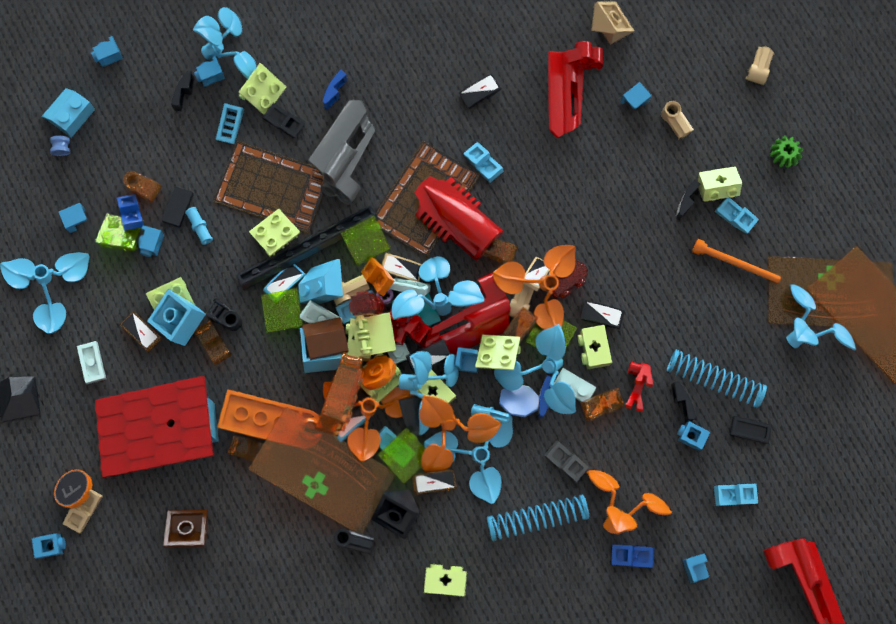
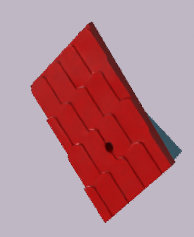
[95,376,219,478]

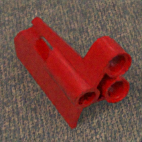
[548,41,603,138]
[424,271,511,355]
[763,539,845,624]

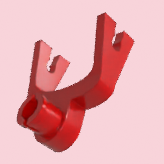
[625,361,653,412]

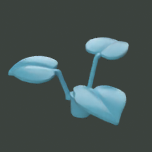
[193,7,256,79]
[0,252,90,334]
[392,256,485,320]
[786,284,856,351]
[494,324,576,414]
[399,351,459,435]
[424,416,513,504]

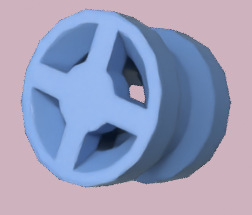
[50,136,70,156]

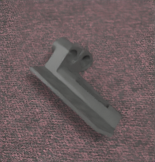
[308,100,375,205]

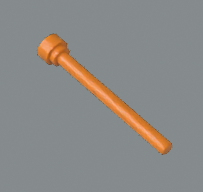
[692,239,781,283]

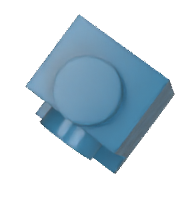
[91,36,123,67]
[194,56,225,87]
[138,225,164,257]
[677,421,710,451]
[32,534,66,559]

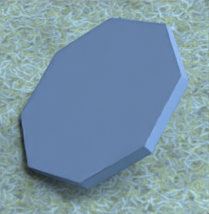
[499,385,539,417]

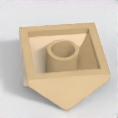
[592,2,634,44]

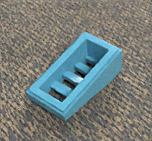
[216,103,244,144]

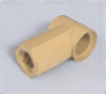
[746,46,774,85]
[661,101,693,139]
[334,275,370,306]
[509,284,534,318]

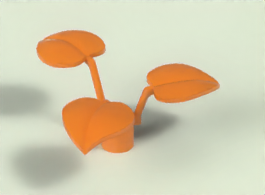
[493,245,576,330]
[323,381,414,462]
[419,395,501,473]
[586,470,672,534]

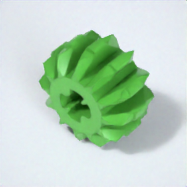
[770,136,803,168]

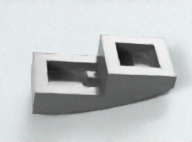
[544,441,589,482]

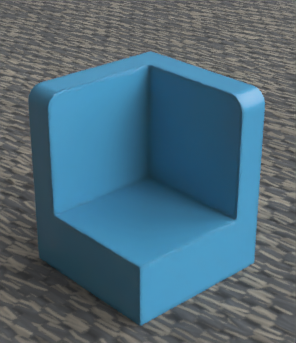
[620,82,652,109]
[59,203,87,233]
[455,347,479,373]
[682,554,709,583]

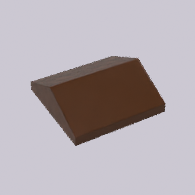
[302,317,349,360]
[163,510,208,548]

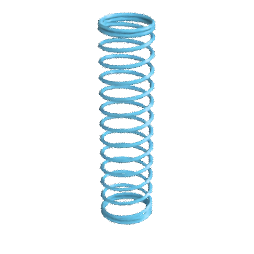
[667,349,767,408]
[487,495,589,541]

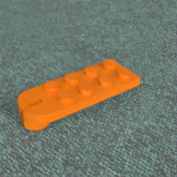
[217,389,323,449]

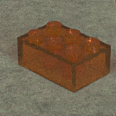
[315,363,363,437]

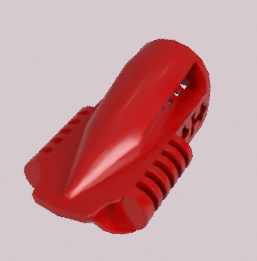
[414,176,504,261]

